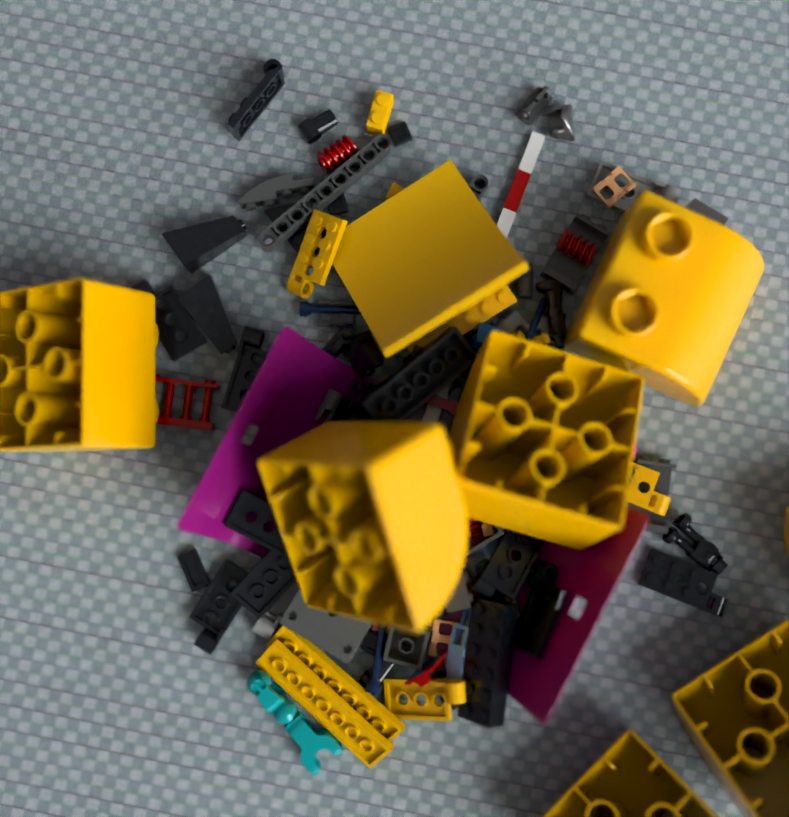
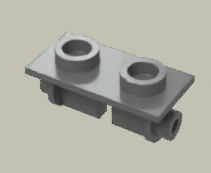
[515,86,553,126]

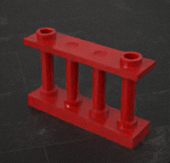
[156,373,221,431]

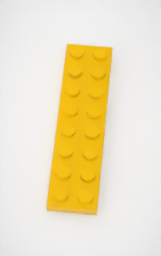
[266,626,406,742]
[255,639,394,769]

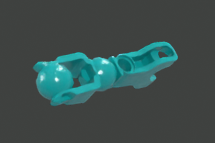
[247,670,343,775]

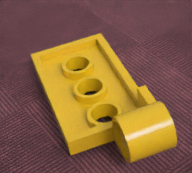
[287,209,348,299]
[627,462,672,517]
[383,677,467,721]

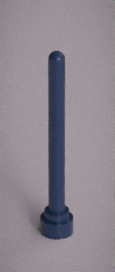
[525,297,548,341]
[300,301,361,317]
[365,624,387,694]

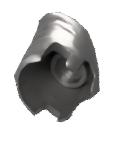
[548,104,575,141]

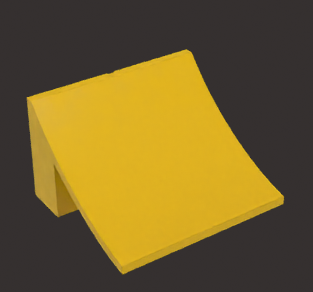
[332,159,529,358]

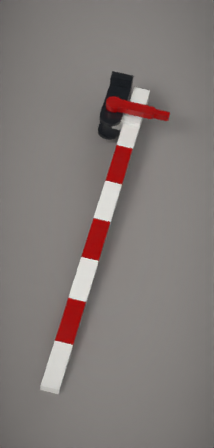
[421,131,546,440]

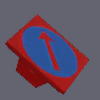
[404,649,448,687]

